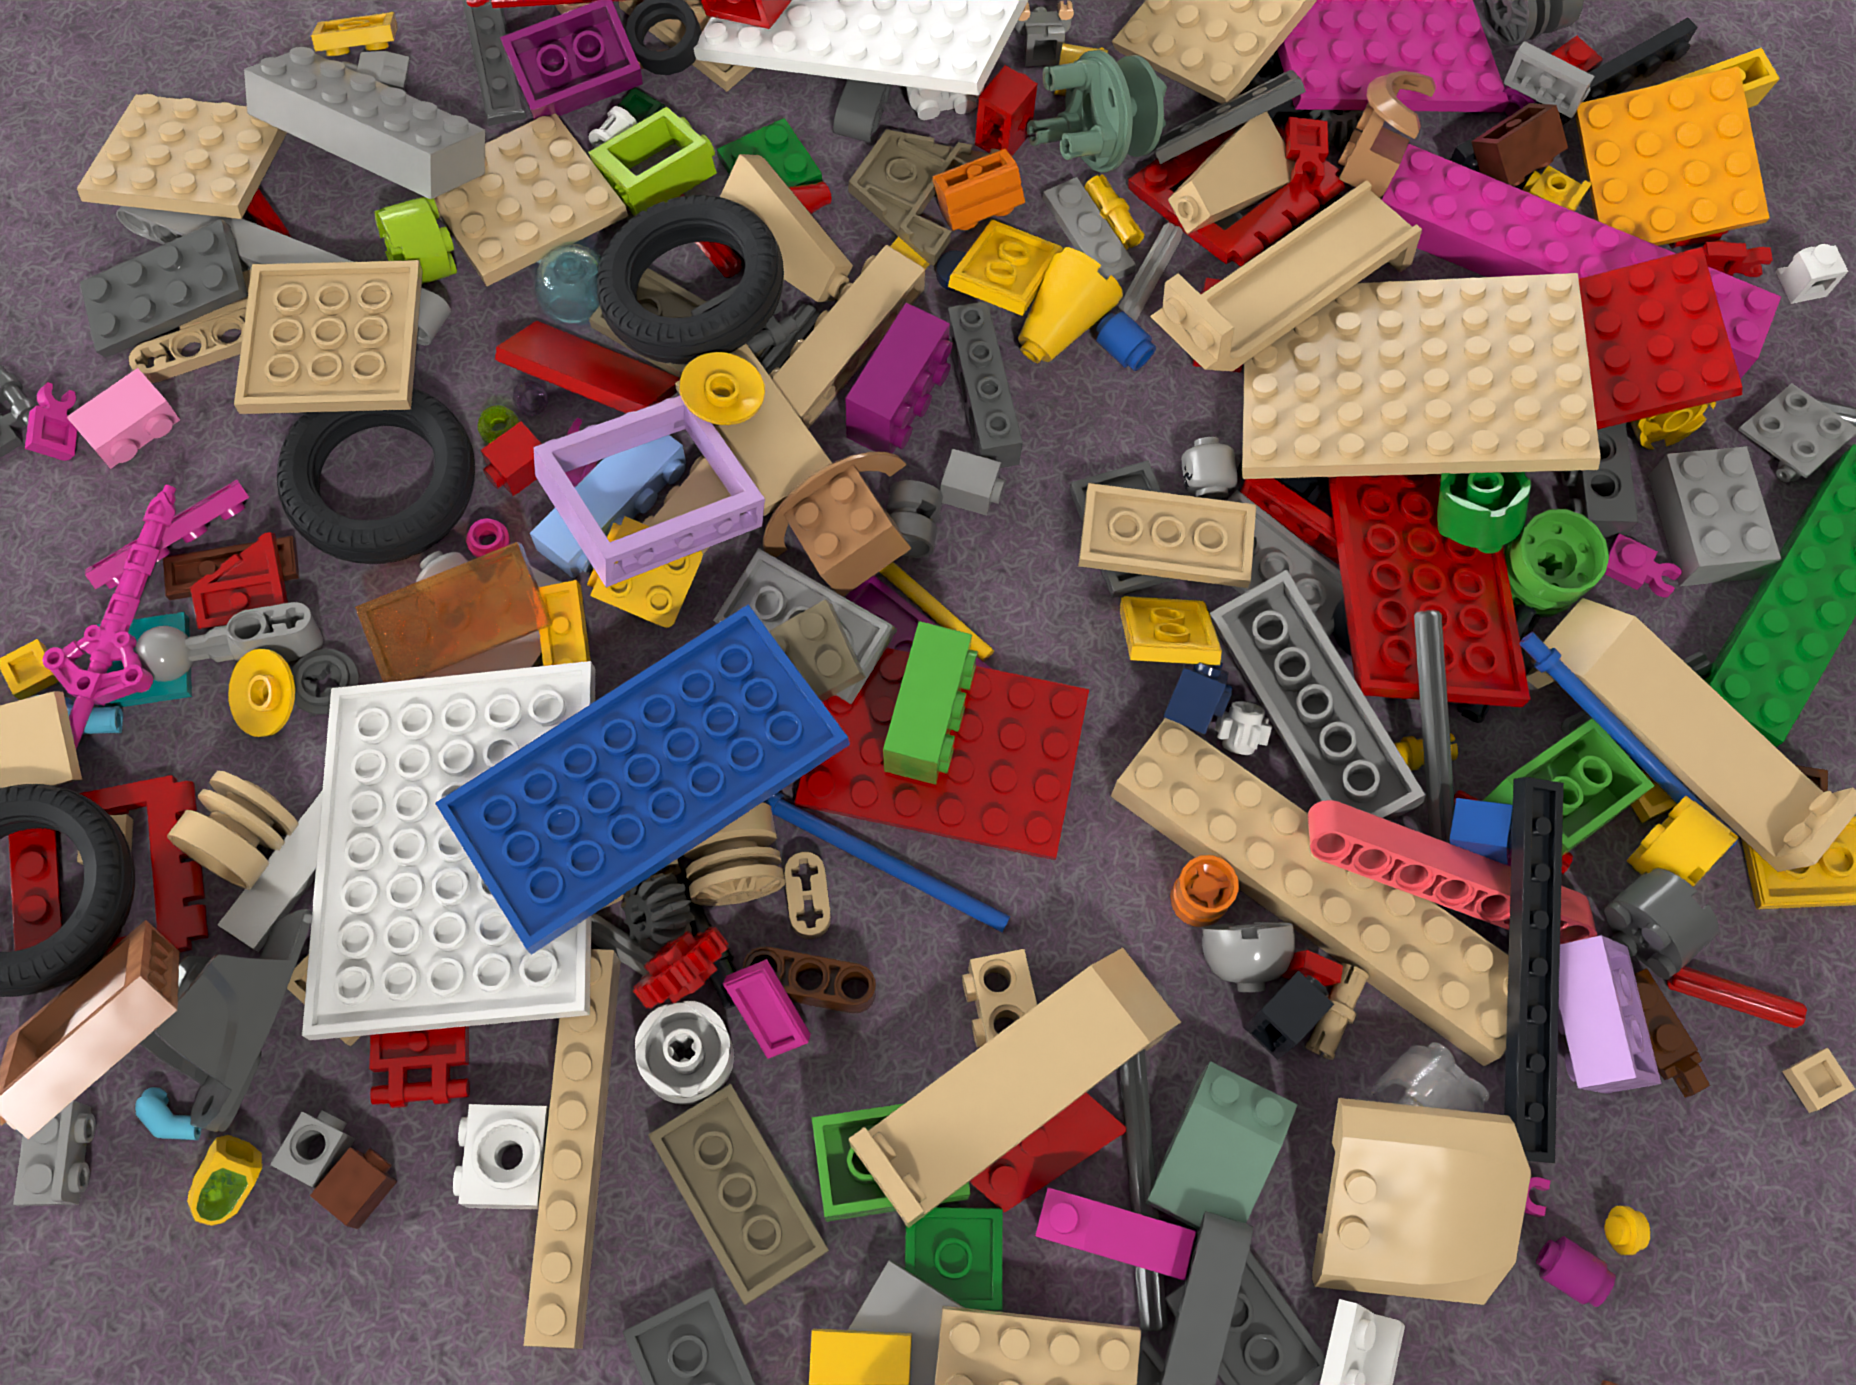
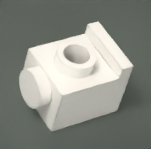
[1775,244,1848,304]

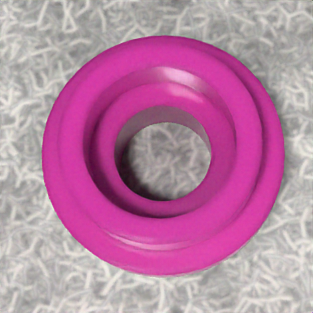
[466,518,510,560]

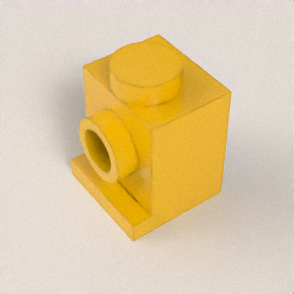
[1523,165,1592,212]

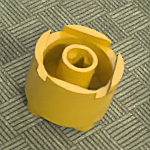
[1627,796,1739,887]

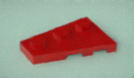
[969,1092,1126,1212]

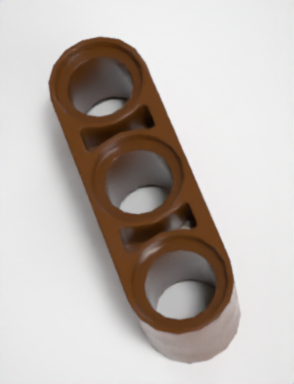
[743,947,876,1013]

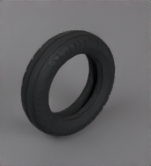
[597,195,784,364]
[277,388,475,564]
[0,784,135,997]

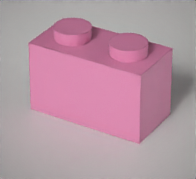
[67,368,180,469]

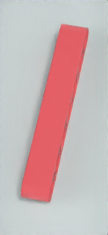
[1307,800,1597,944]

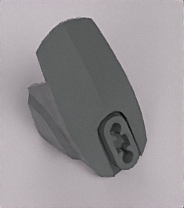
[139,909,313,1132]

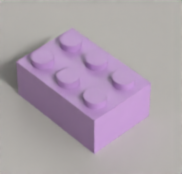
[1558,935,1661,1094]

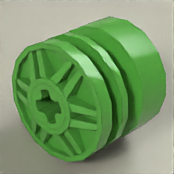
[1503,509,1609,617]

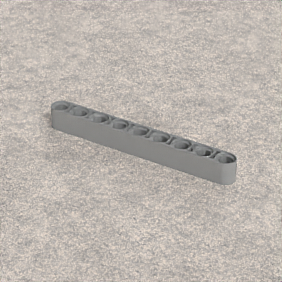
[116,206,451,346]

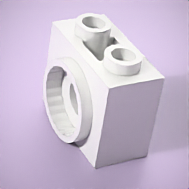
[453,1104,549,1210]

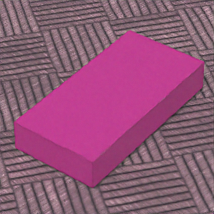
[723,959,811,1059]

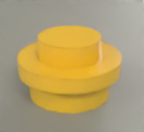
[1604,1206,1650,1255]

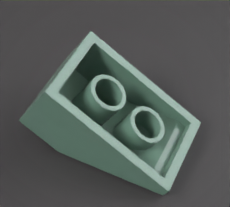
[1145,1061,1298,1230]

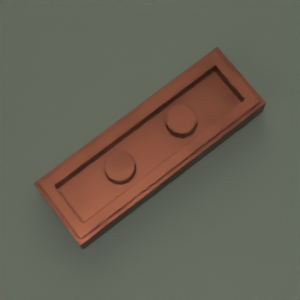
[163,536,300,601]

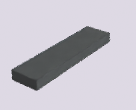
[462,0,527,126]
[1153,70,1306,164]

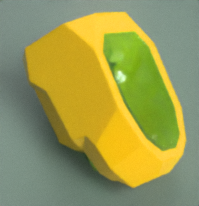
[187,1135,262,1226]

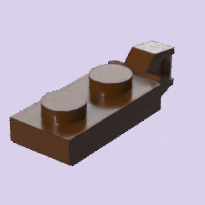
[1634,968,1710,1098]

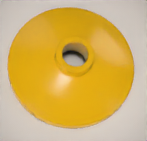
[679,352,765,425]
[228,649,295,737]

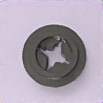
[291,649,361,717]

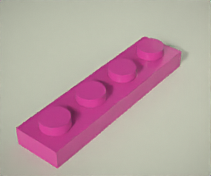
[85,479,249,589]

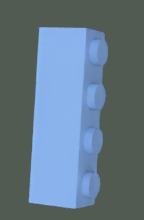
[530,435,686,579]

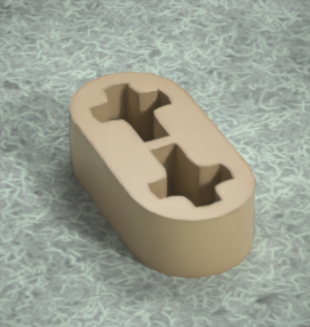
[784,852,831,939]

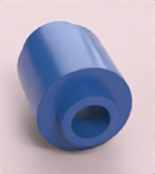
[1096,311,1156,371]

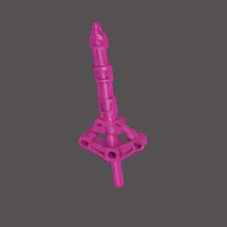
[42,485,176,749]

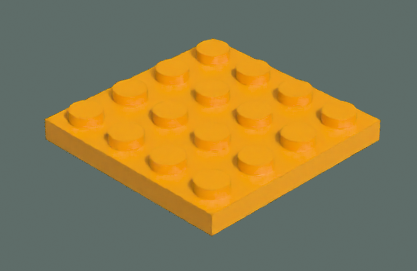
[1575,66,1770,246]

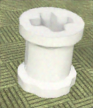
[588,106,638,148]

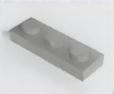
[1042,177,1136,280]

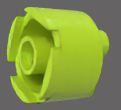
[374,197,457,284]

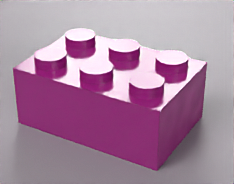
[500,0,643,120]
[845,303,953,454]

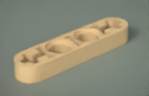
[129,308,246,383]

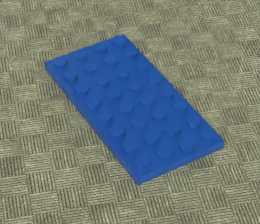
[435,605,850,955]

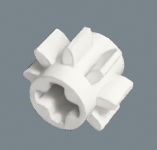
[1215,701,1272,755]

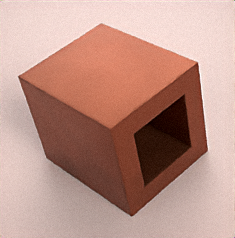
[309,1147,397,1229]

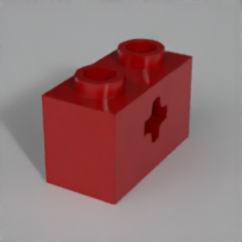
[975,65,1038,156]

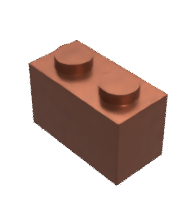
[1471,103,1568,187]

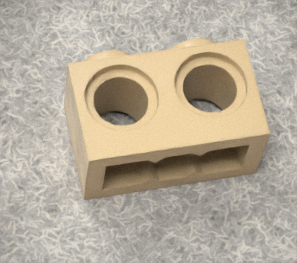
[962,949,1037,1048]

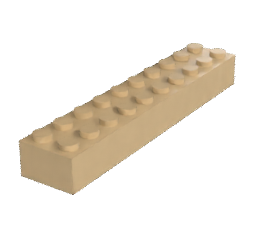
[1111,718,1509,1066]

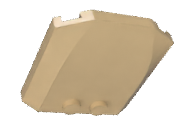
[1312,1098,1531,1305]

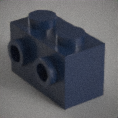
[1163,661,1233,734]

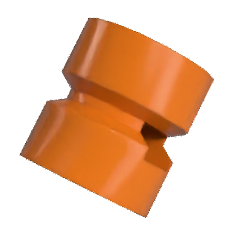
[1170,855,1239,927]

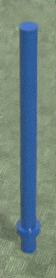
[1519,632,1738,850]
[764,792,1010,933]

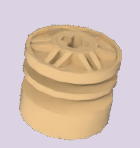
[167,770,299,890]
[684,802,785,906]

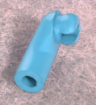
[135,1087,201,1140]

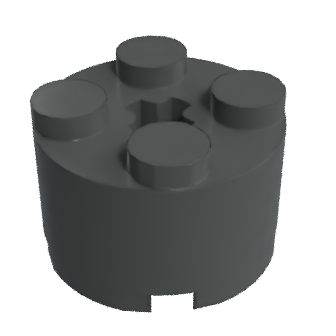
[1604,868,1719,980]

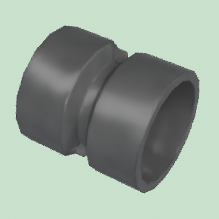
[886,480,943,558]

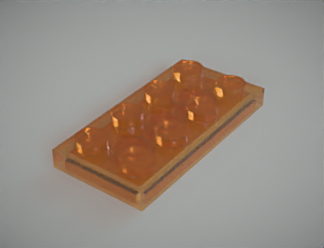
[355,542,553,683]

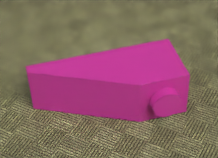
[1035,1188,1197,1281]

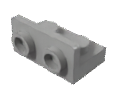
[1503,41,1595,118]
[13,1101,96,1207]

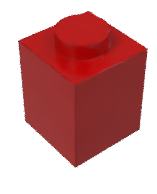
[481,421,542,496]

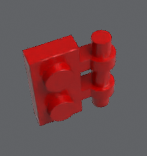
[369,1026,470,1108]

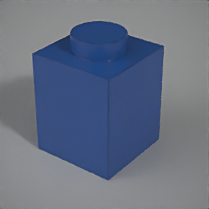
[1449,798,1513,865]

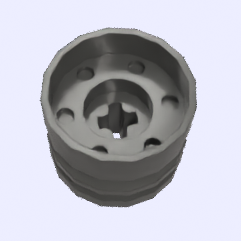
[1483,0,1584,46]

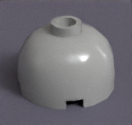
[1202,922,1295,992]

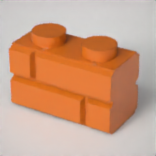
[932,149,1025,231]

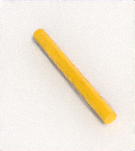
[879,562,994,662]

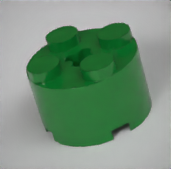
[1437,472,1531,553]

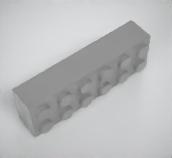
[244,47,485,199]
[1210,570,1425,821]

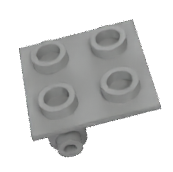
[1738,383,1856,482]

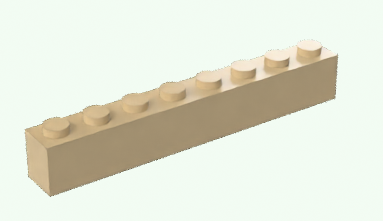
[524,949,621,1349]

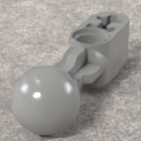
[134,602,324,682]

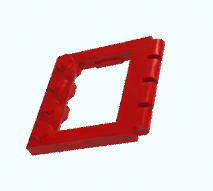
[1128,124,1345,266]
[8,775,208,973]

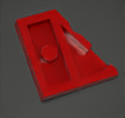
[190,532,288,630]

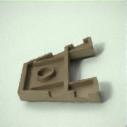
[848,129,1000,266]

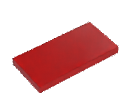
[495,320,680,413]

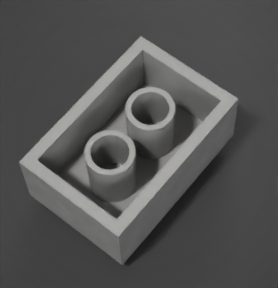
[1648,446,1781,586]

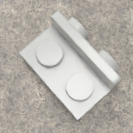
[1320,1299,1405,1385]

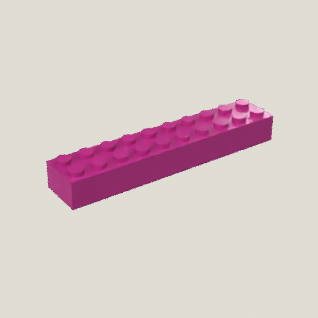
[1382,144,1781,379]

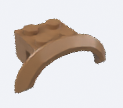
[1338,71,1437,199]
[763,452,912,597]

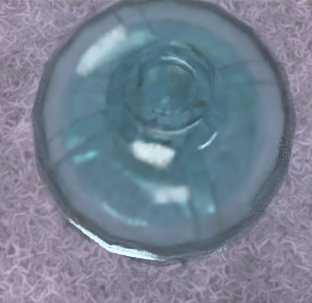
[535,244,603,326]

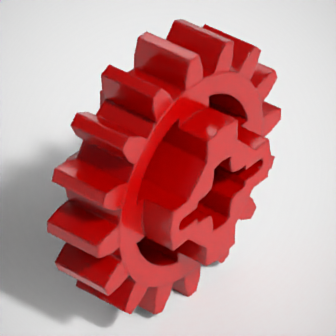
[632,926,728,1009]

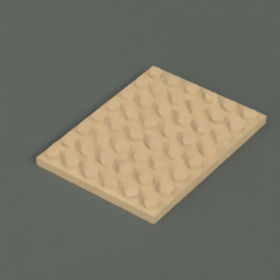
[1242,273,1601,479]

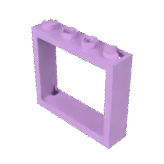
[534,395,765,587]

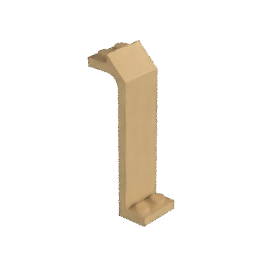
[1150,180,1422,371]
[1526,598,1856,872]
[849,948,1181,1228]

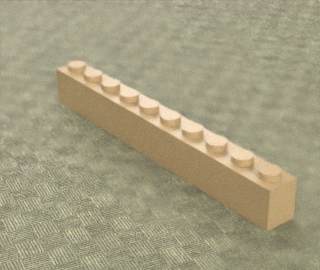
[642,245,925,555]

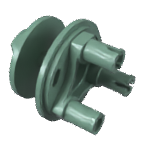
[1027,50,1167,173]

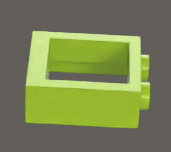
[589,107,717,216]

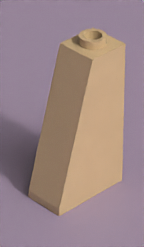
[1168,111,1295,234]
[720,154,853,302]

